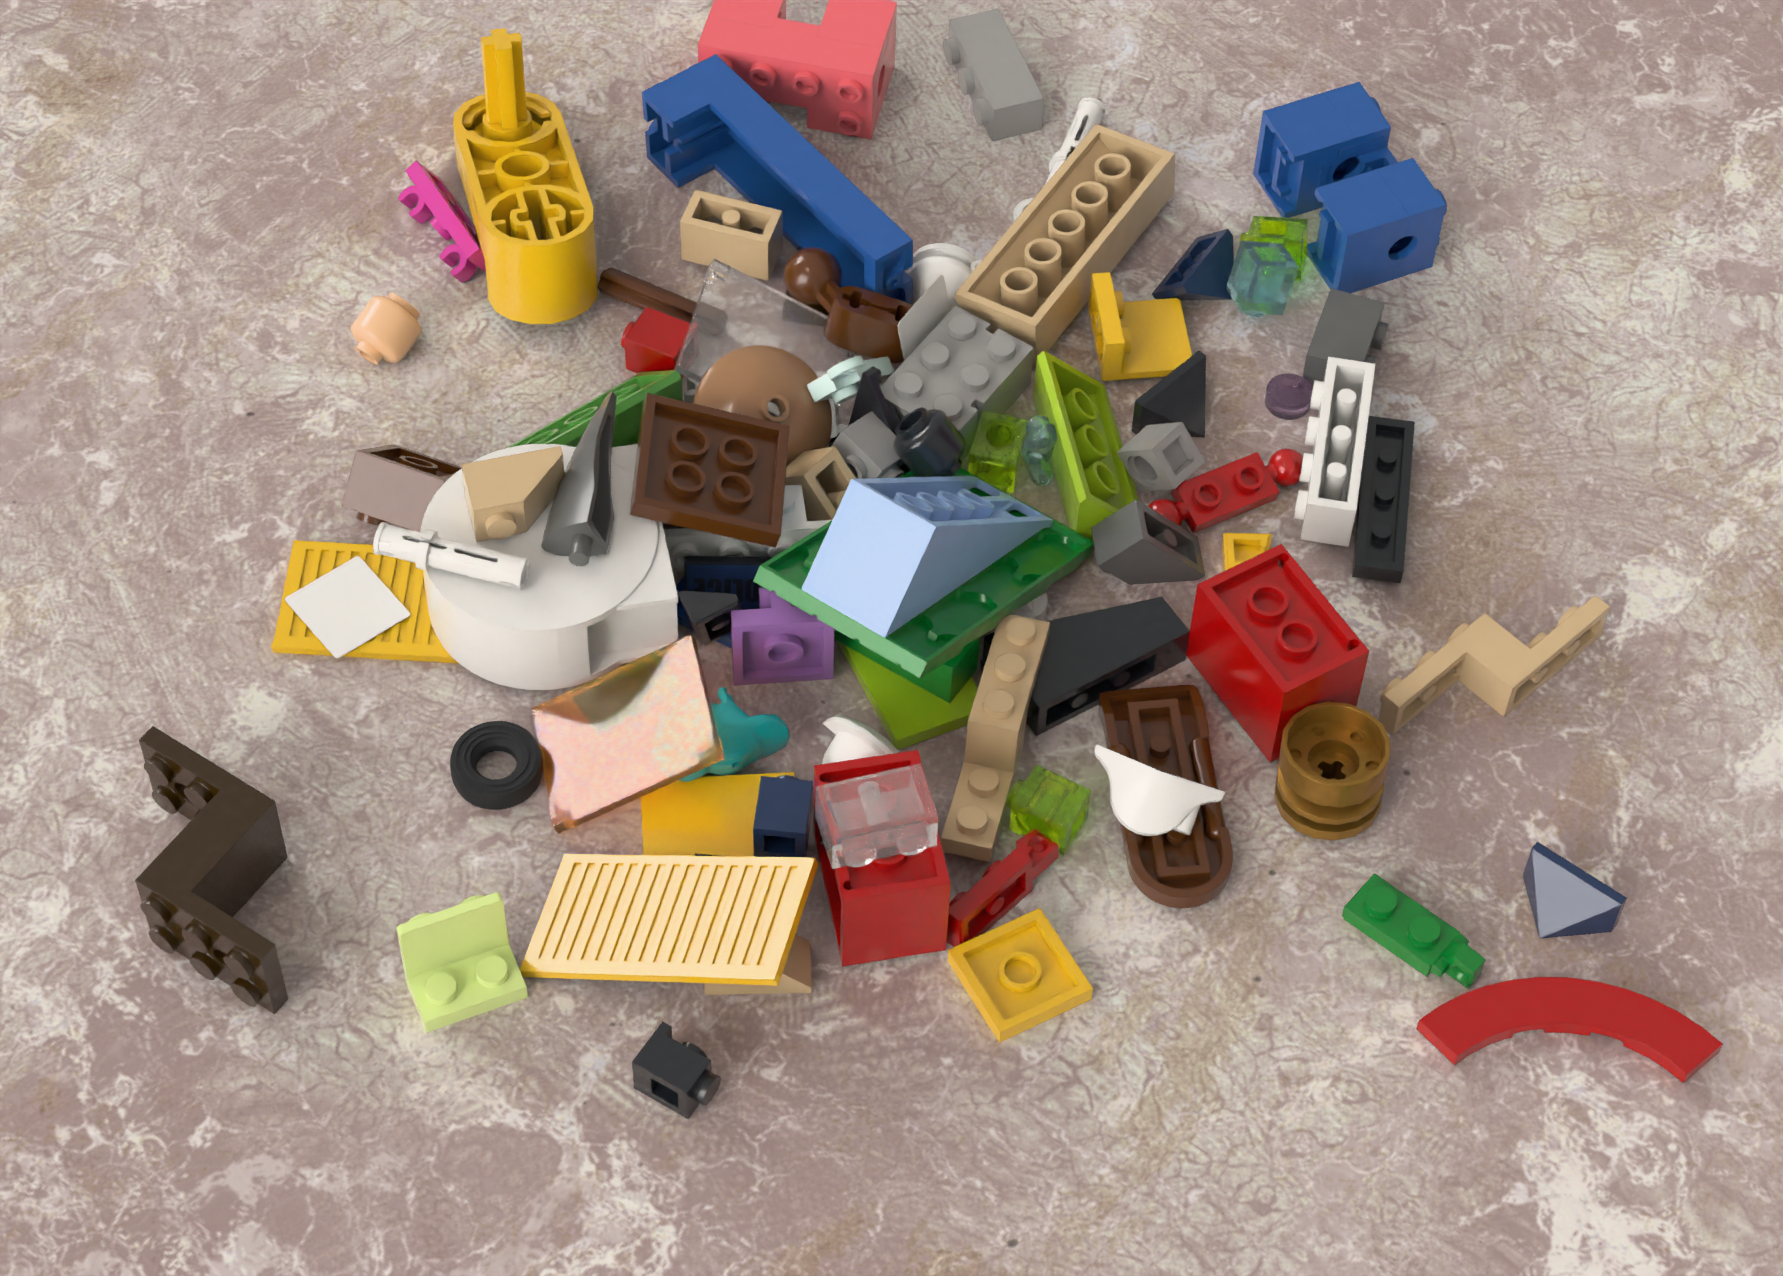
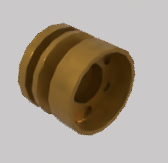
[1274,701,1390,841]

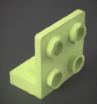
[396,892,528,1033]

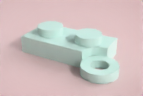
[807,356,895,405]

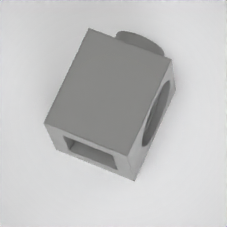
[1116,422,1205,492]

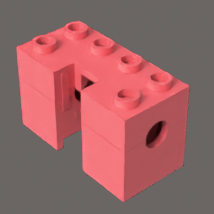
[698,0,897,139]

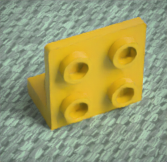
[1088,272,1192,381]

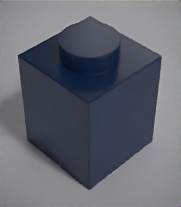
[753,775,813,857]

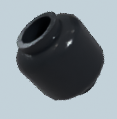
[894,407,966,477]

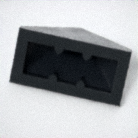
[1131,351,1206,437]

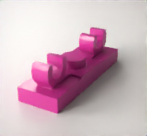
[398,160,486,283]

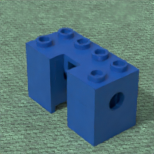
[1253,82,1447,293]

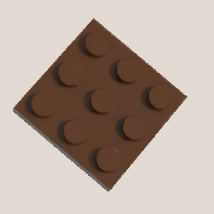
[629,393,790,548]

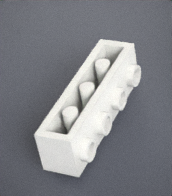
[1294,357,1375,547]

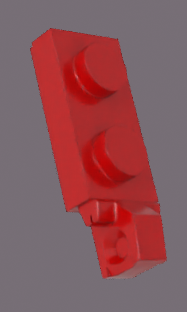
[947,829,1059,947]

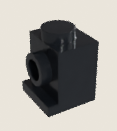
[632,1021,721,1119]

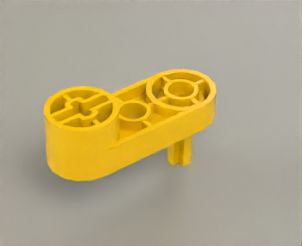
[453,28,598,324]

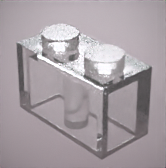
[815,763,938,869]

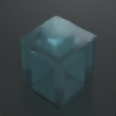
[1226,241,1299,317]

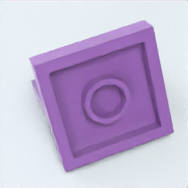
[731,588,834,686]

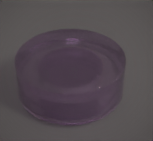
[1265,373,1313,420]

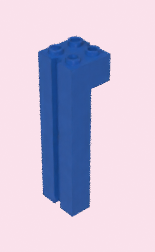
[642,54,913,305]

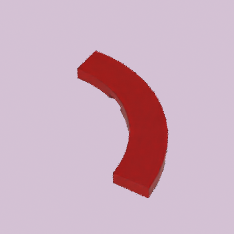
[1416,977,1723,1083]

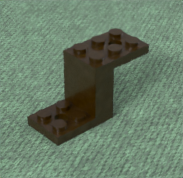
[135,726,288,1014]

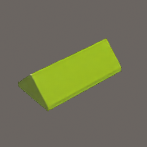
[1033,351,1139,541]

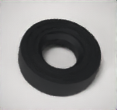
[450,721,543,810]

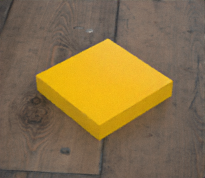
[947,908,1093,1043]

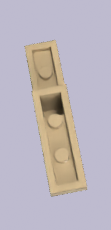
[1378,595,1610,735]
[940,614,1050,862]

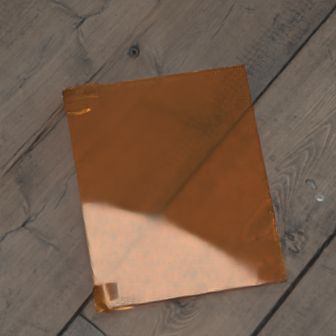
[531,634,725,834]

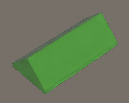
[507,370,683,448]

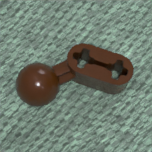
[784,247,913,363]

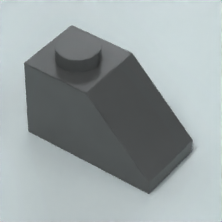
[1091,500,1205,585]

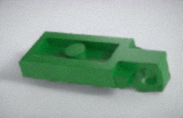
[1342,873,1486,989]

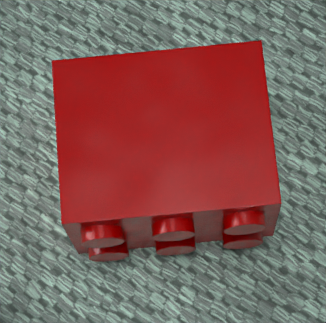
[1186,544,1370,763]
[813,750,951,967]

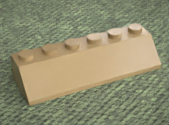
[955,124,1175,365]

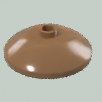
[693,345,832,467]

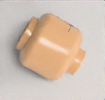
[351,293,422,365]

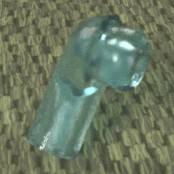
[1021,415,1057,486]

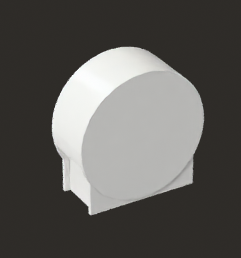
[420,444,680,690]

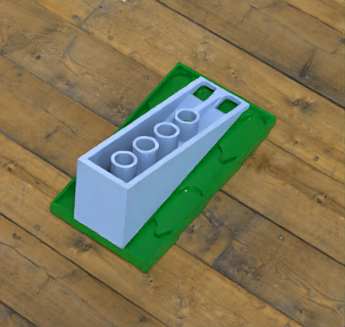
[753,467,1094,679]

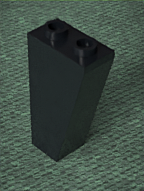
[980,597,1190,736]

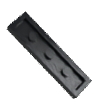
[1352,416,1415,583]

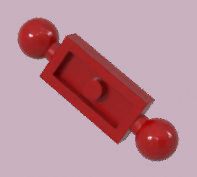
[1148,448,1303,534]

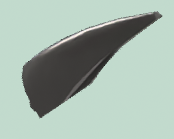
[541,391,617,566]

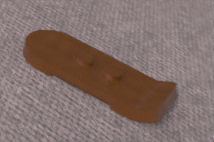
[1099,685,1233,908]

